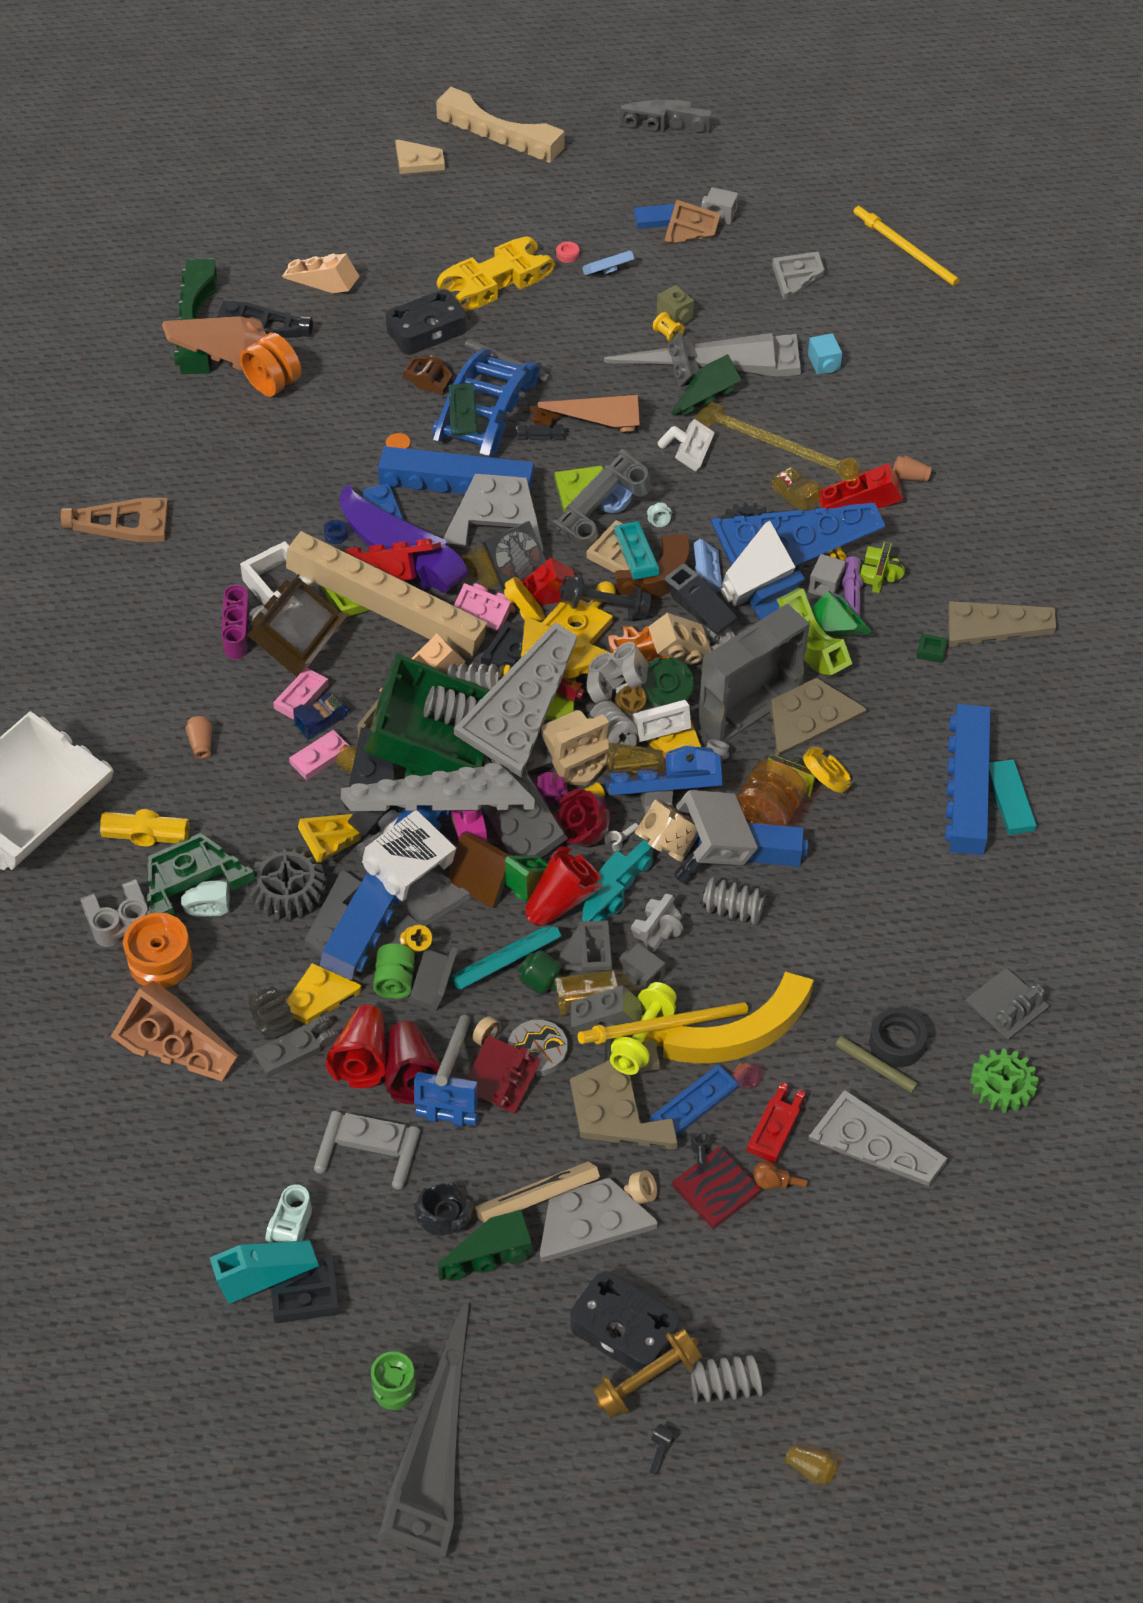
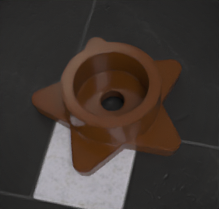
[529,406,560,427]

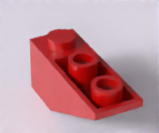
[818,463,903,509]

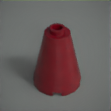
[385,1021,441,1104]

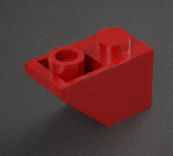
[522,558,575,606]

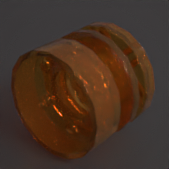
[736,759,807,826]

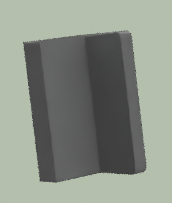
[407,946,458,1011]

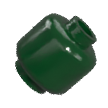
[518,951,563,995]

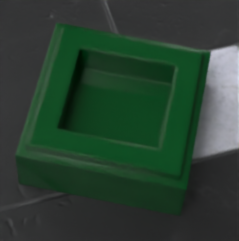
[916,633,948,663]

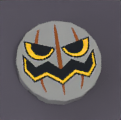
[508,1020,567,1076]

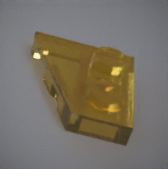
[606,743,664,777]

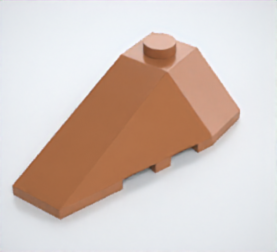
[162,317,266,371]
[538,395,640,432]
[111,981,238,1081]

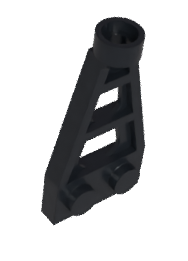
[217,300,313,338]

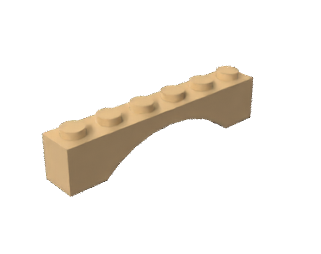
[436,87,565,163]

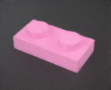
[273,668,329,721]
[289,730,351,780]

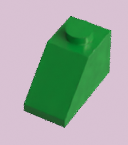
[811,591,871,636]
[505,855,548,901]

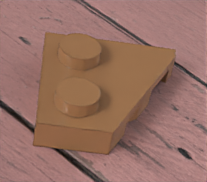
[663,200,720,244]

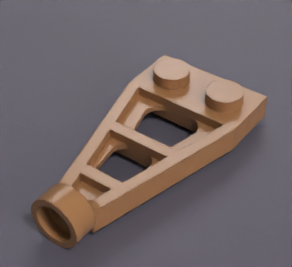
[61,498,168,542]

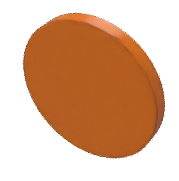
[386,433,411,449]

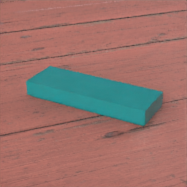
[614,521,659,580]
[989,760,1036,835]

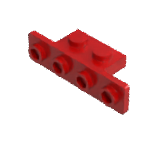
[345,538,442,580]

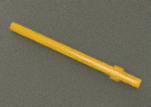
[853,205,959,286]

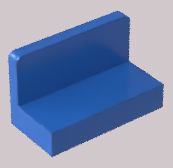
[748,570,804,620]

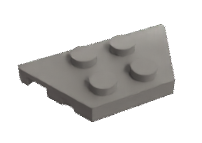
[540,1178,657,1263]

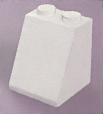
[721,521,795,607]

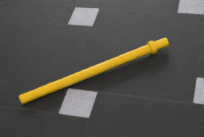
[578,1002,748,1044]

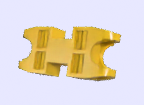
[437,236,555,311]

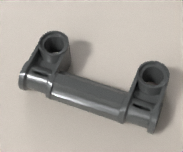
[551,449,652,551]

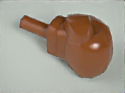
[753,1161,807,1190]

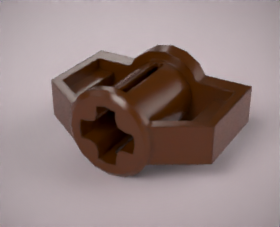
[402,356,452,395]

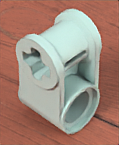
[266,1185,312,1243]

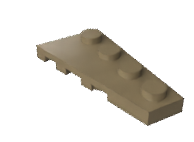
[948,601,1056,647]

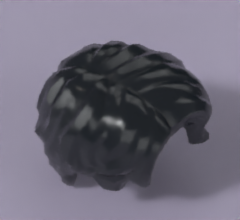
[414,1182,475,1236]

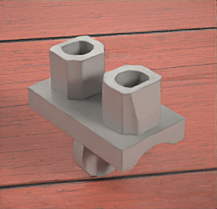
[631,894,683,952]

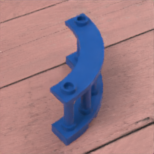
[433,348,542,456]

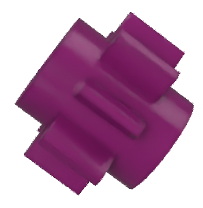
[535,772,568,807]

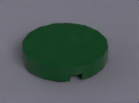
[639,657,694,708]

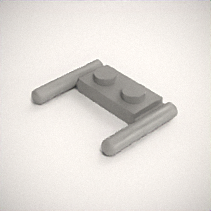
[314,1111,420,1190]

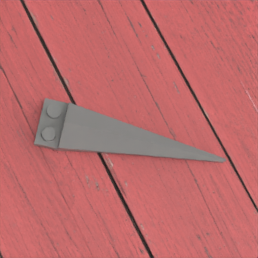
[604,333,801,376]

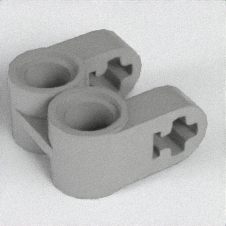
[587,642,649,704]
[80,879,148,947]

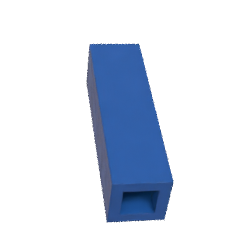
[699,823,808,867]

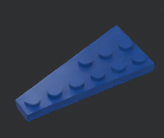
[710,503,885,568]

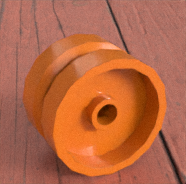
[239,332,302,397]
[123,913,193,988]

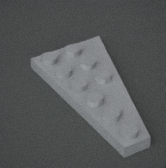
[454,622,577,777]
[341,763,535,811]

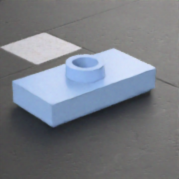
[582,251,634,275]
[694,539,722,593]

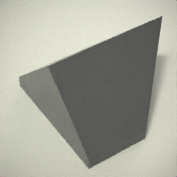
[557,921,612,971]

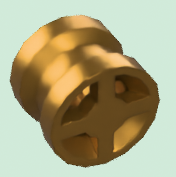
[615,685,646,714]

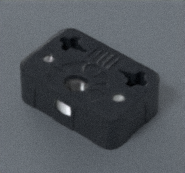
[385,289,467,355]
[570,1271,679,1373]

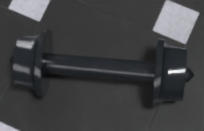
[558,574,652,621]

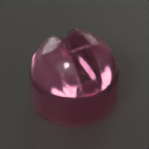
[733,1063,760,1089]

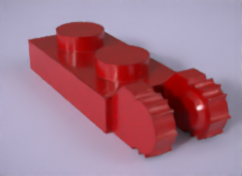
[747,1082,806,1164]

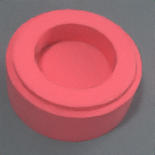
[556,242,580,263]

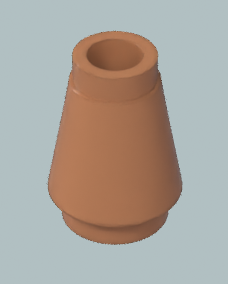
[893,455,931,482]
[185,716,213,759]

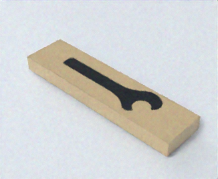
[474,1162,600,1223]

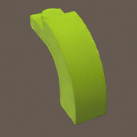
[777,588,852,675]

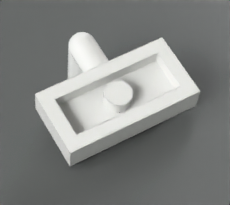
[658,419,715,471]

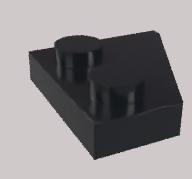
[271,1255,339,1324]

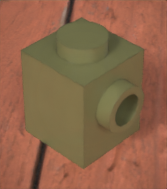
[657,285,694,324]

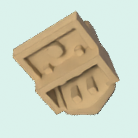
[541,710,612,786]

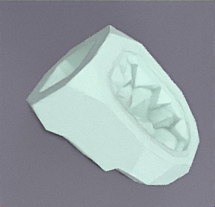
[181,880,230,916]

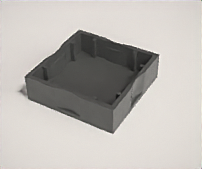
[698,604,810,742]

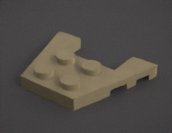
[570,1040,677,1149]

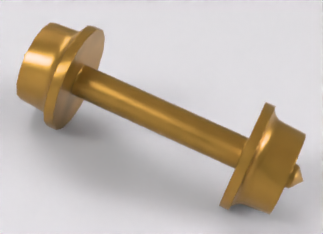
[593,1329,702,1418]

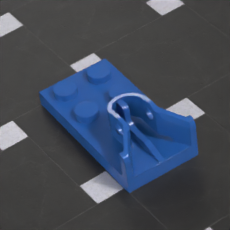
[604,745,722,795]

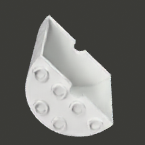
[0,711,114,870]

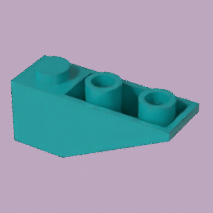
[210,1240,319,1304]

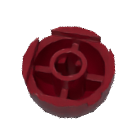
[554,789,611,847]

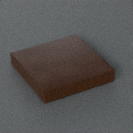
[446,831,510,909]

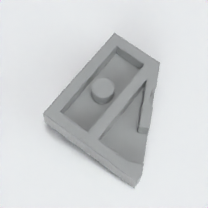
[772,252,824,299]

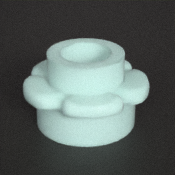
[647,503,672,527]

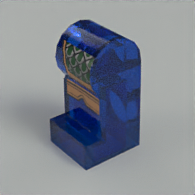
[293,692,348,741]

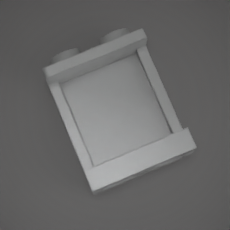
[676,790,758,865]

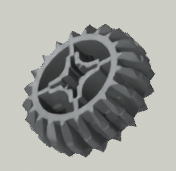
[248,847,326,920]

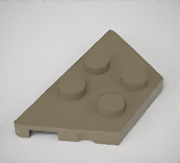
[769,678,866,757]

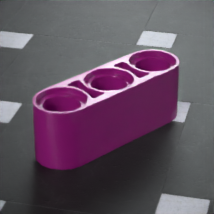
[221,585,250,659]

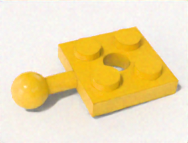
[542,581,616,645]

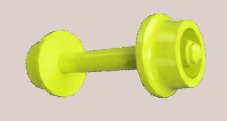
[610,982,676,1075]

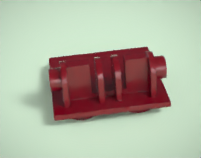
[466,1035,542,1114]

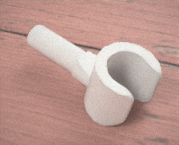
[605,823,638,852]

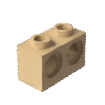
[648,613,711,664]

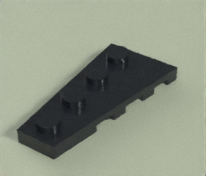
[481,621,588,684]

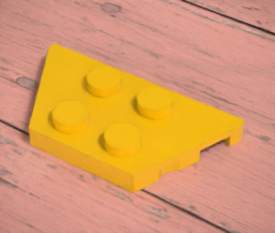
[521,617,613,679]

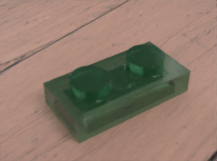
[449,382,478,436]

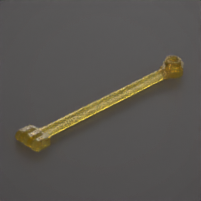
[695,402,860,481]

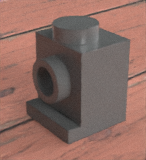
[618,944,665,991]

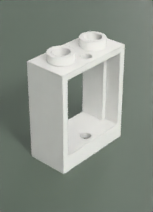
[240,541,320,614]

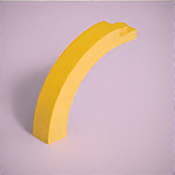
[641,972,814,1063]

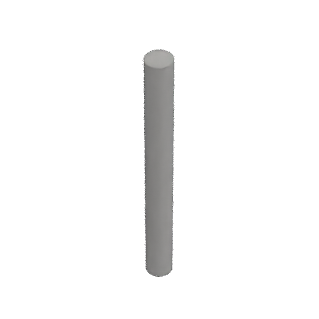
[435,1015,471,1086]

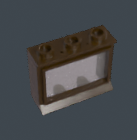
[247,574,348,677]

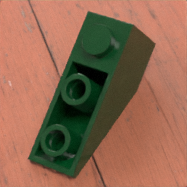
[671,354,741,416]
[437,1210,532,1281]

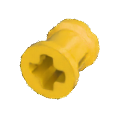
[653,312,685,342]
[399,925,432,952]

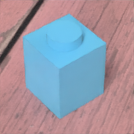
[808,333,842,374]

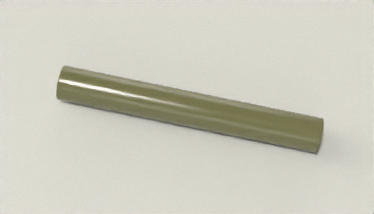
[835,1036,918,1093]

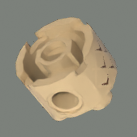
[635,799,699,862]

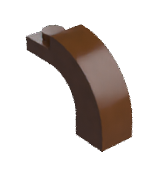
[615,534,689,600]

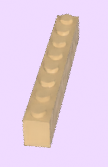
[286,531,487,659]

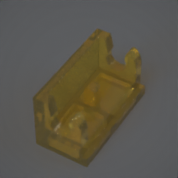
[555,970,618,1015]

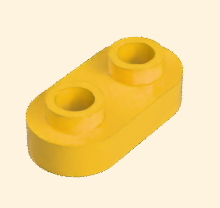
[504,577,545,622]

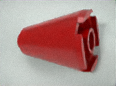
[525,846,602,926]
[325,1005,387,1088]

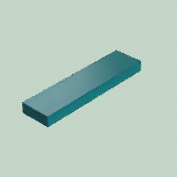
[448,925,561,989]

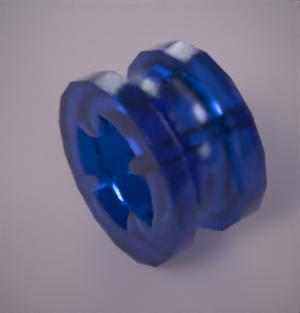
[324,520,347,545]

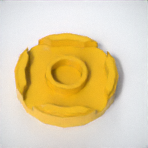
[803,746,852,793]

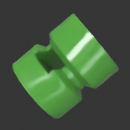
[373,944,415,999]
[371,1351,416,1410]

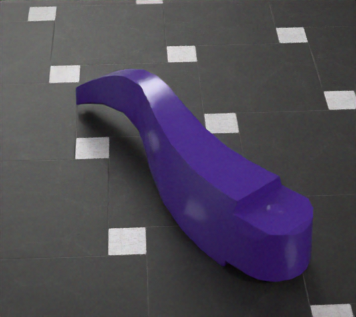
[340,484,468,593]

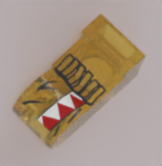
[771,467,821,511]

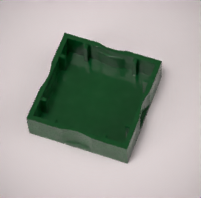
[364,653,490,775]

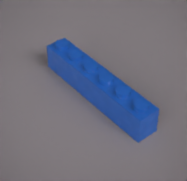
[378,446,534,495]
[945,704,990,855]

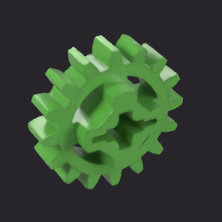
[970,1048,1038,1113]

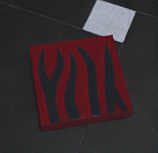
[672,1147,761,1230]

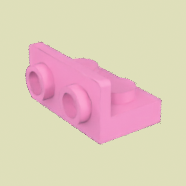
[454,583,516,633]

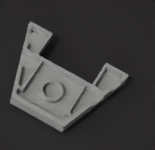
[443,474,543,551]

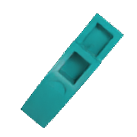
[582,839,653,922]

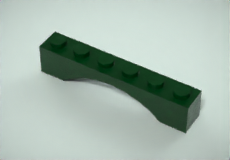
[174,258,217,374]

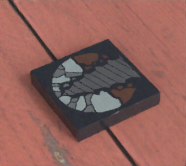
[482,521,546,590]

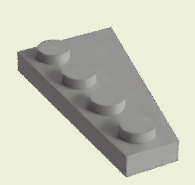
[809,1090,947,1186]

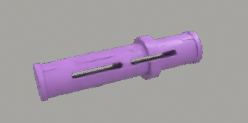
[842,557,863,617]

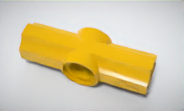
[100,809,190,847]

